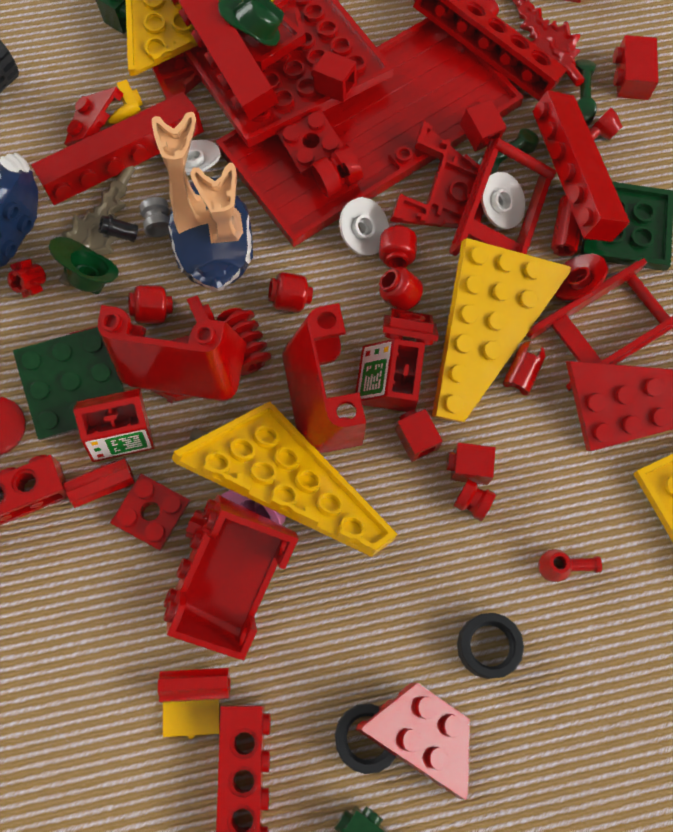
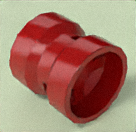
[453,479,497,522]

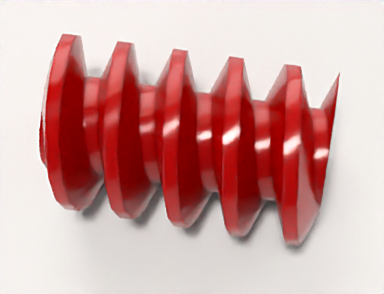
[216,308,272,376]

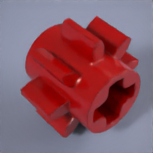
[7,258,46,298]

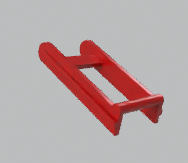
[449,138,556,256]
[526,258,673,392]

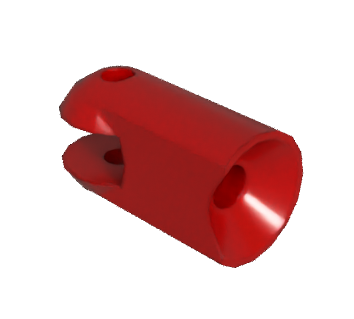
[503,341,546,396]

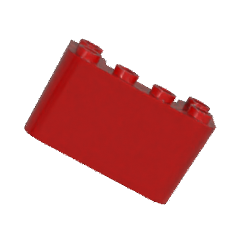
[282,303,366,453]
[163,495,299,661]

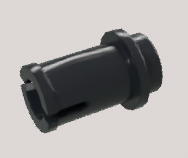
[98,214,138,242]

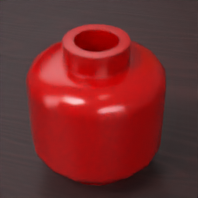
[379,225,417,269]
[379,267,423,311]
[268,272,313,313]
[128,285,173,324]

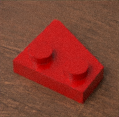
[152,53,201,100]
[64,86,123,147]

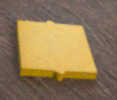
[163,700,220,739]

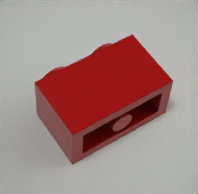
[613,35,659,100]

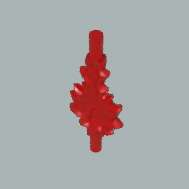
[512,0,585,87]

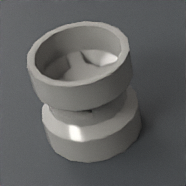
[139,197,169,237]

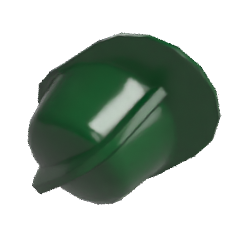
[218,0,284,46]
[48,237,119,294]

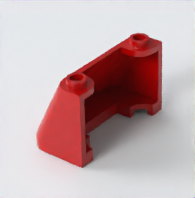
[97,305,247,401]

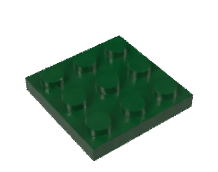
[581,182,673,271]
[13,327,125,440]

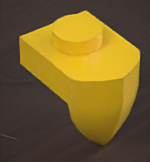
[108,79,143,124]

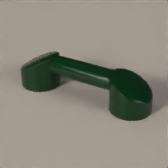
[575,59,597,126]
[477,128,539,174]

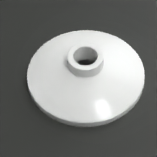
[185,140,221,175]
[481,172,525,229]
[339,197,389,256]

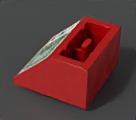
[356,339,425,412]
[73,388,155,462]

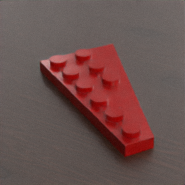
[566,361,673,451]

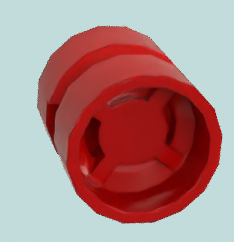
[310,145,363,198]

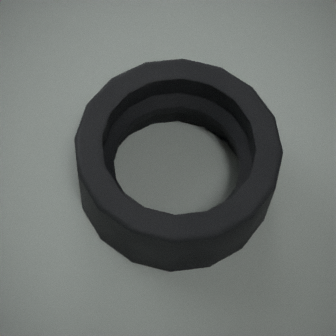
[457,613,524,679]
[335,703,396,774]

